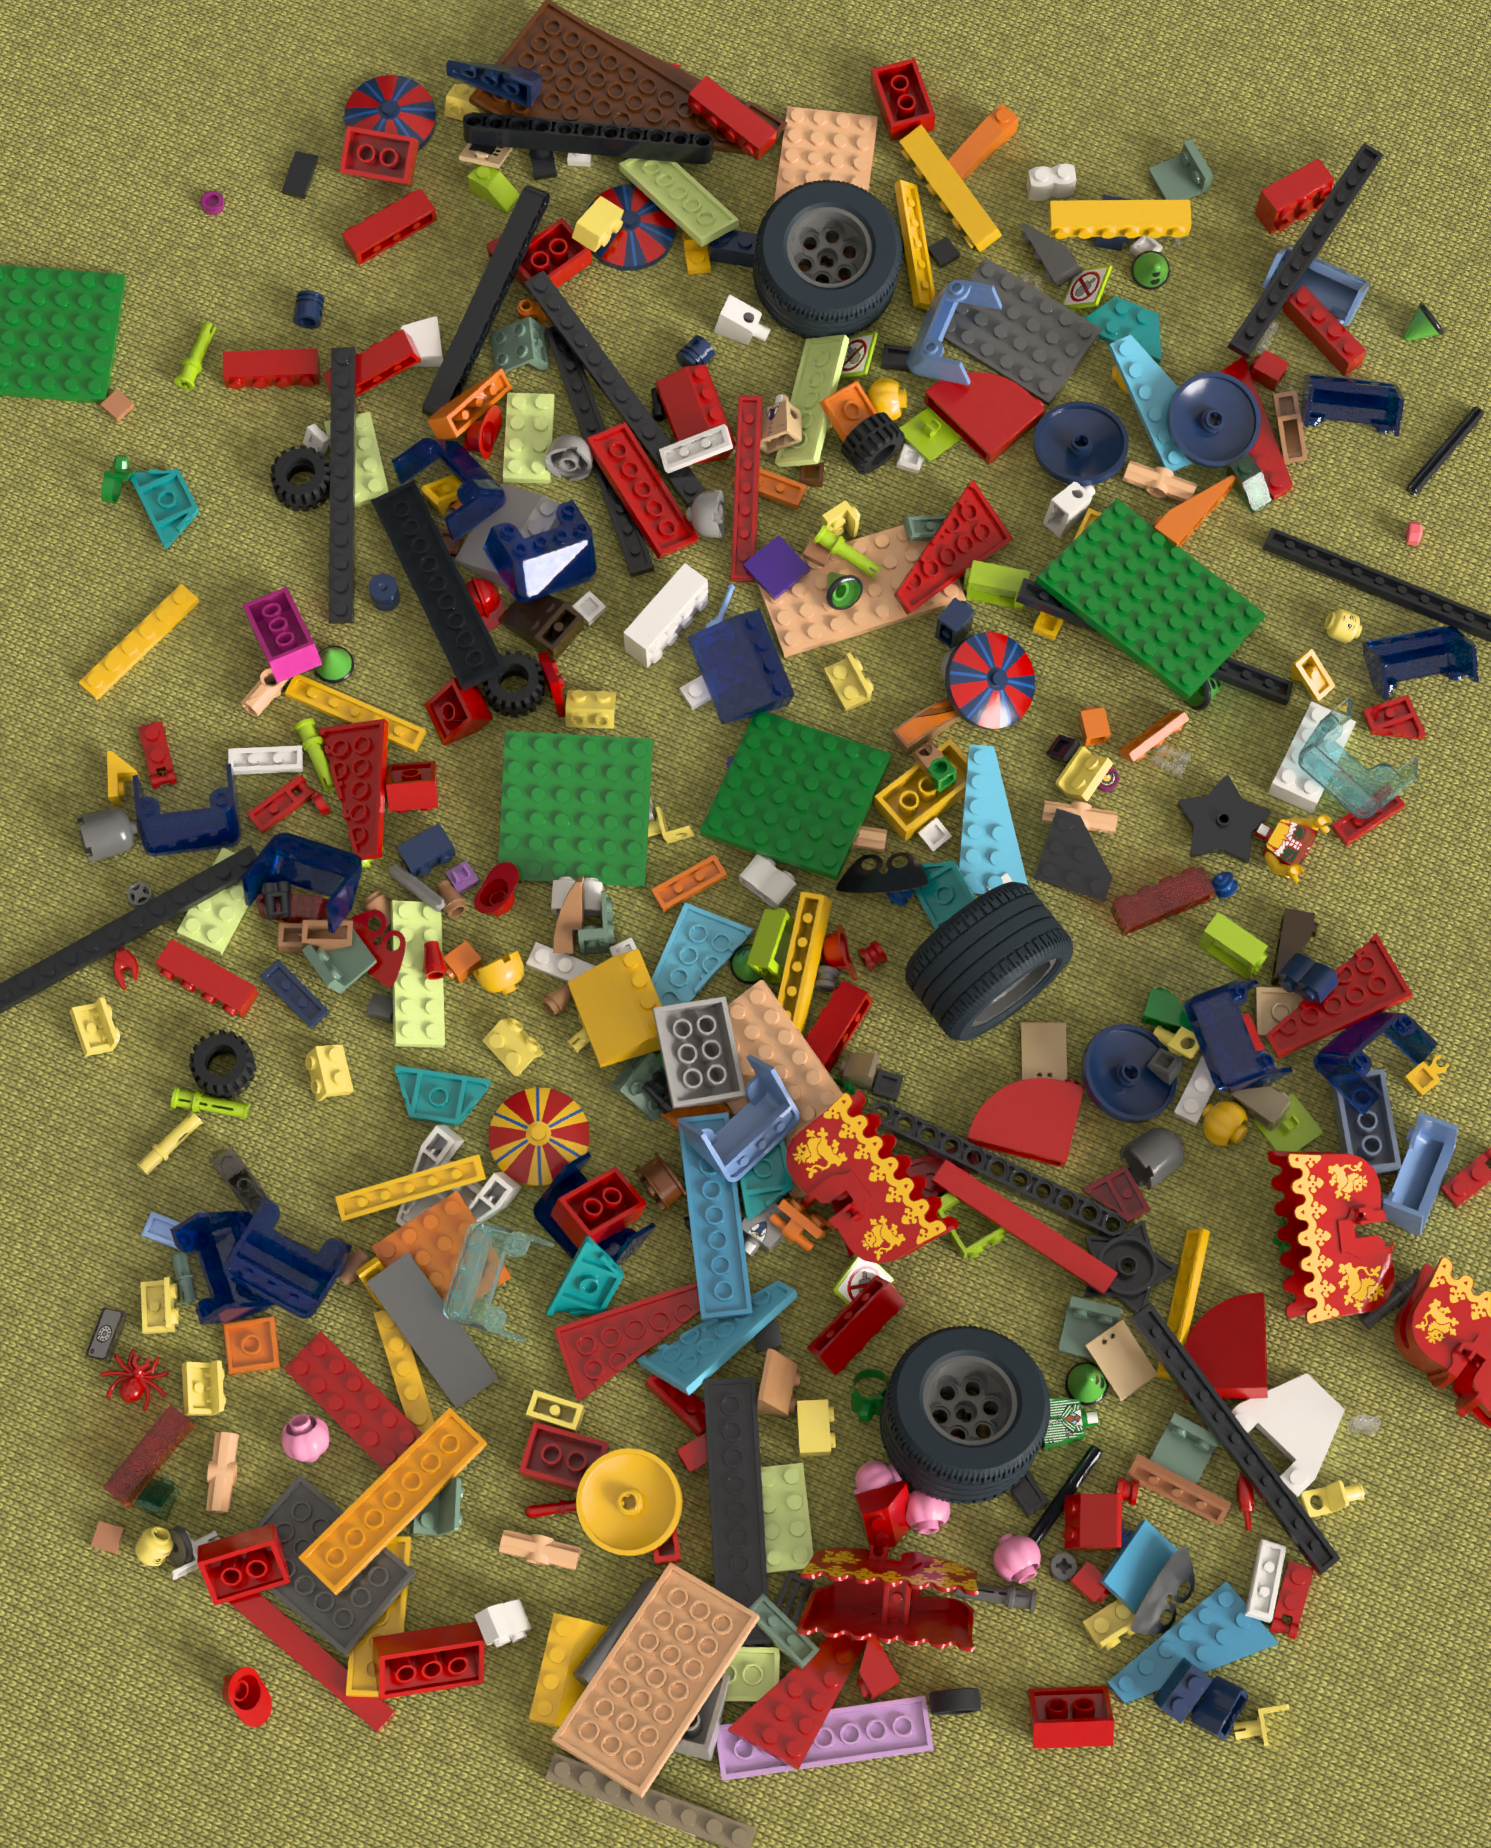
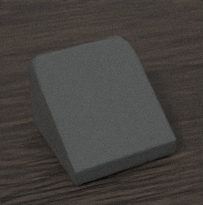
[366,993,393,1023]
[1147,1048,1182,1085]
[754,1321,782,1352]

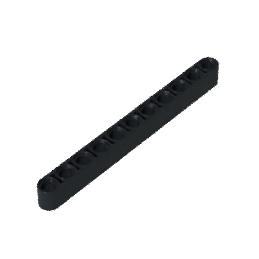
[463,112,713,164]
[422,185,550,417]
[869,1101,1125,1237]

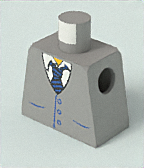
[742,1203,791,1258]

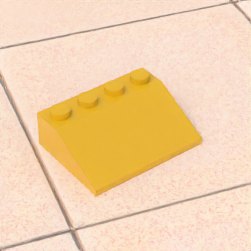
[567,949,662,1068]
[529,1613,608,1728]

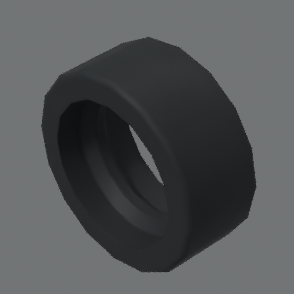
[929,1688,981,1715]

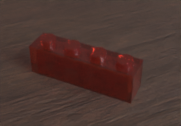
[1111,866,1215,936]
[103,1404,195,1508]

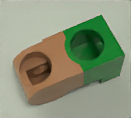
[912,742,956,793]

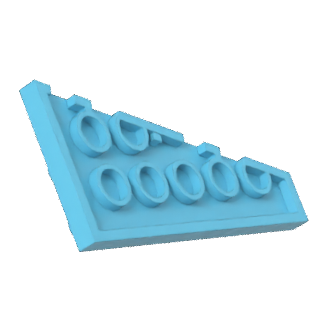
[1108,335,1193,472]
[959,744,1028,894]
[651,903,754,1006]
[637,1280,798,1395]

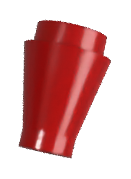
[422,941,447,980]

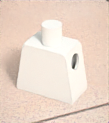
[714,295,771,345]
[401,316,443,367]
[1042,482,1095,538]

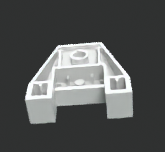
[396,1125,522,1226]
[1231,1373,1345,1498]

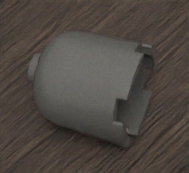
[76,808,138,863]
[1119,1128,1184,1190]

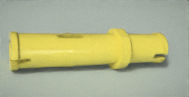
[136,1111,203,1176]

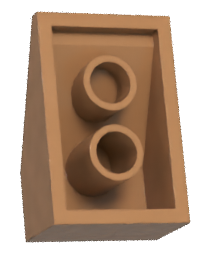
[757,1348,802,1419]

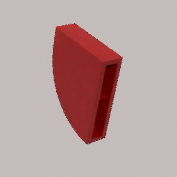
[924,372,1045,465]
[967,1078,1084,1168]
[1177,1292,1268,1400]

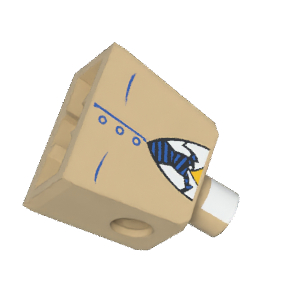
[760,394,802,454]

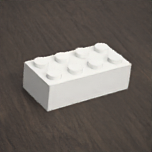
[623,563,708,668]
[1268,701,1356,814]

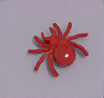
[100,1348,169,1411]

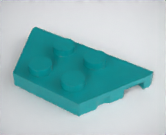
[1084,296,1162,364]
[129,469,199,549]
[901,861,976,930]
[395,1065,491,1127]
[739,1139,793,1221]
[546,1236,624,1316]

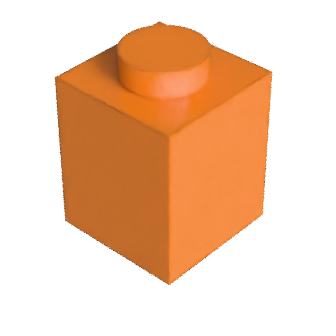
[1078,706,1111,747]
[443,940,483,984]

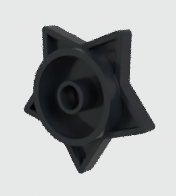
[1177,775,1271,864]
[1084,1221,1177,1314]

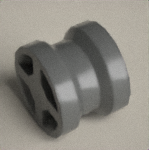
[126,882,154,909]
[814,966,839,992]
[1049,1553,1077,1582]

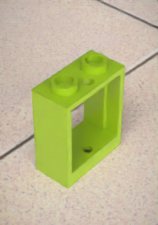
[963,560,1030,610]
[747,907,795,985]
[1198,912,1268,980]
[937,1177,1006,1259]

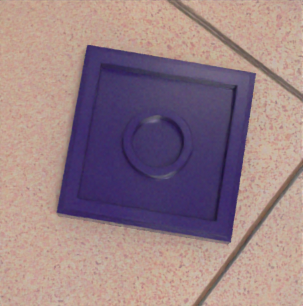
[743,535,811,601]

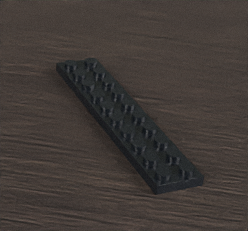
[371,480,507,692]
[703,1377,771,1645]

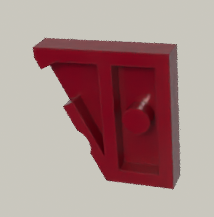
[1083,1165,1151,1223]

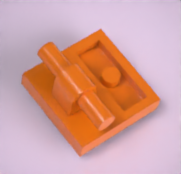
[768,1196,832,1253]

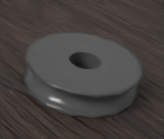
[168,1527,193,1567]

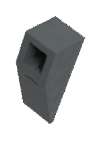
[1021,222,1083,287]

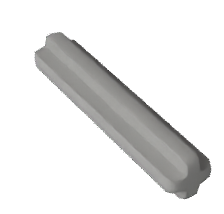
[388,864,446,912]

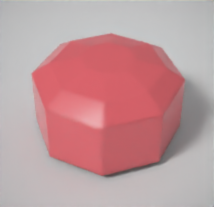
[1405,521,1423,546]

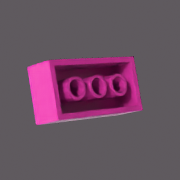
[242,587,322,683]

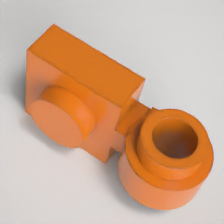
[517,299,549,321]

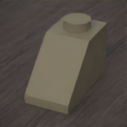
[839,1053,880,1091]
[1230,1086,1291,1132]

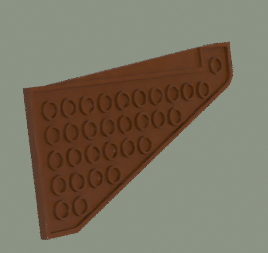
[469,0,788,155]

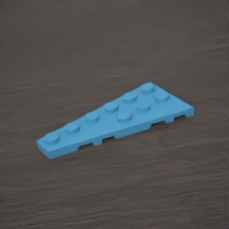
[1106,1581,1279,1704]

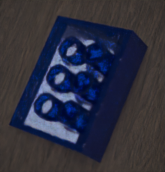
[687,609,795,724]

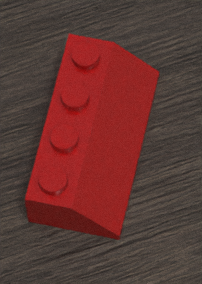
[655,364,736,464]
[373,1621,485,1700]

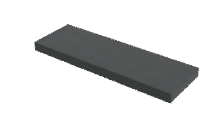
[366,1252,498,1409]

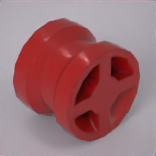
[857,940,887,971]
[1114,1476,1139,1506]

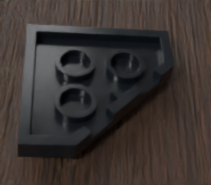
[1034,809,1112,901]

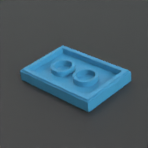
[1099,1520,1178,1615]

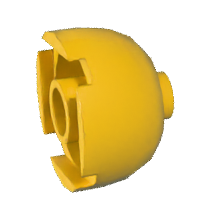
[473,950,524,995]

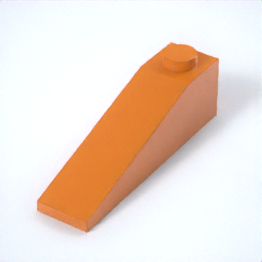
[948,104,1019,180]
[427,368,512,440]
[1152,475,1236,547]

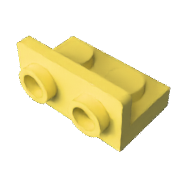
[820,500,860,538]
[824,652,874,712]
[1055,746,1113,802]
[1082,1599,1136,1650]

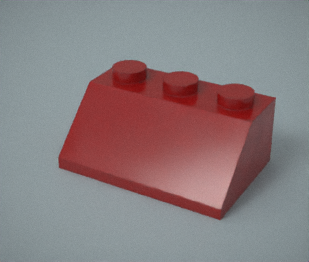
[197,1523,290,1606]
[1028,1685,1114,1749]

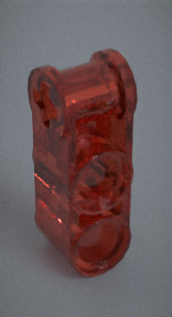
[256,893,330,923]

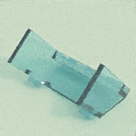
[1298,697,1418,819]
[443,1222,554,1343]

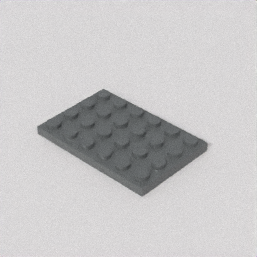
[943,257,1102,406]
[253,1474,416,1657]

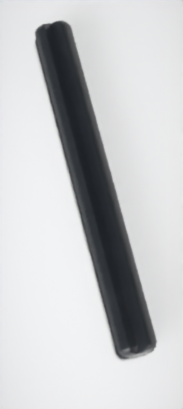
[1406,406,1484,496]
[1027,1445,1103,1546]

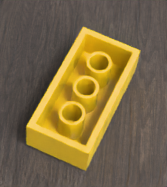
[874,739,968,842]

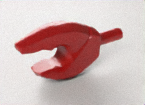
[113,946,139,990]
[1236,1472,1254,1531]

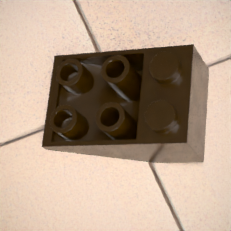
[498,585,585,661]

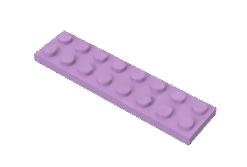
[716,1696,934,1781]

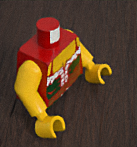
[1255,814,1333,883]

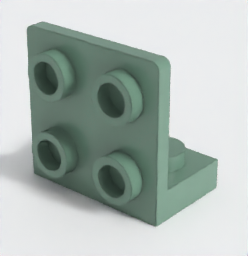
[1149,139,1214,200]
[491,317,550,373]
[578,891,615,955]
[302,929,377,994]
[608,1052,666,1121]
[1058,1296,1122,1360]
[1149,1413,1219,1484]
[409,1478,464,1537]

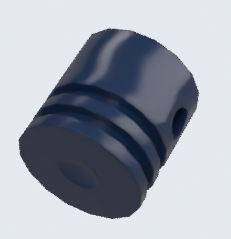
[293,290,324,329]
[676,335,715,367]
[369,574,400,611]

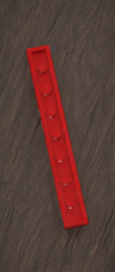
[730,396,763,583]
[931,1159,1118,1295]
[228,1592,395,1733]

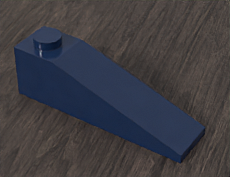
[446,60,542,109]

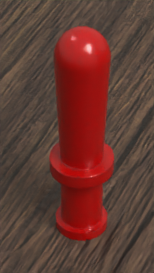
[525,1499,577,1518]

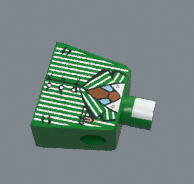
[1042,1398,1098,1451]

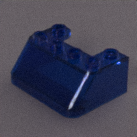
[483,500,597,602]
[223,1196,352,1319]
[170,1211,279,1325]

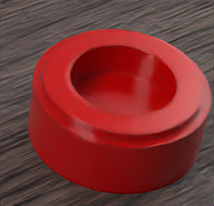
[311,791,331,816]

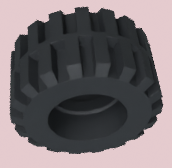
[841,412,905,474]
[270,445,330,512]
[483,651,545,718]
[189,1030,256,1099]

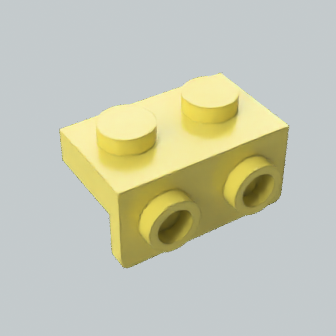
[444,84,485,121]
[565,690,616,729]
[70,997,120,1057]
[482,1018,544,1076]
[305,1044,353,1102]
[141,1277,179,1334]
[182,1360,226,1416]

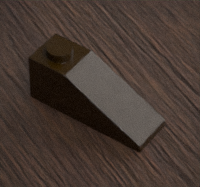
[1271,908,1318,986]

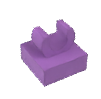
[445,861,479,894]

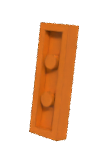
[732,468,807,509]
[1118,709,1189,761]
[651,854,727,913]

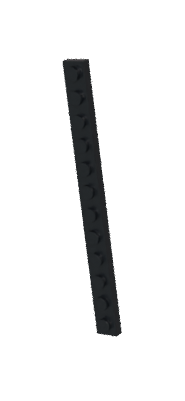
[1227,143,1384,360]
[524,270,706,507]
[545,326,654,577]
[329,347,356,624]
[1262,528,1491,642]
[1016,578,1294,706]
[0,845,264,1014]
[1128,1303,1341,1575]

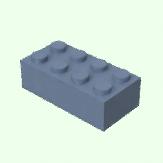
[1329,1069,1401,1176]

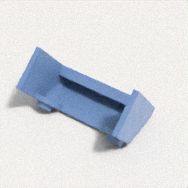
[1262,246,1371,326]
[906,279,1002,385]
[677,1054,800,1182]
[1381,1112,1459,1237]

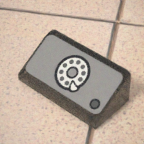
[85,1307,128,1364]

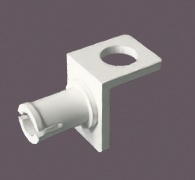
[171,1530,219,1580]

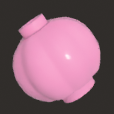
[281,1414,330,1462]
[853,1460,902,1495]
[906,1488,950,1534]
[993,1533,1041,1584]

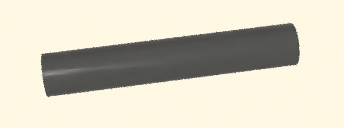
[573,1577,657,1687]

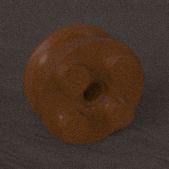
[634,1152,687,1212]

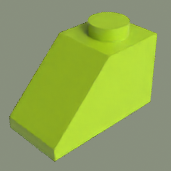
[468,164,520,213]

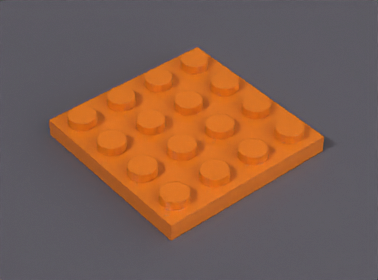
[371,1191,512,1315]

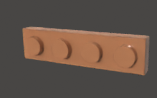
[1126,1454,1232,1526]

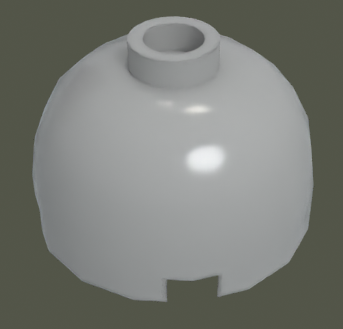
[545,434,593,481]
[687,490,726,538]

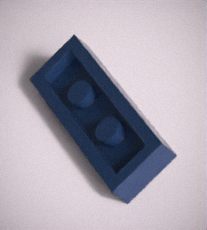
[260,960,329,1030]

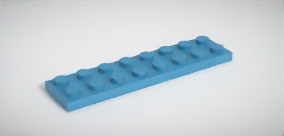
[678,1113,753,1321]

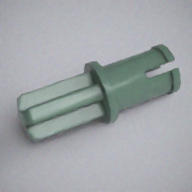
[172,1252,197,1305]

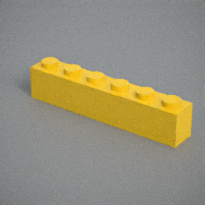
[899,125,1002,252]
[1048,200,1192,239]
[778,891,832,1036]

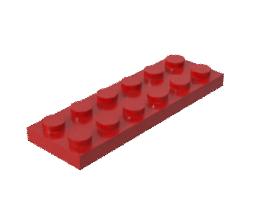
[586,422,699,559]
[284,1331,423,1471]

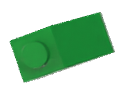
[1141,988,1193,1033]

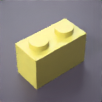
[572,196,624,252]
[526,1390,585,1433]
[797,1399,836,1457]

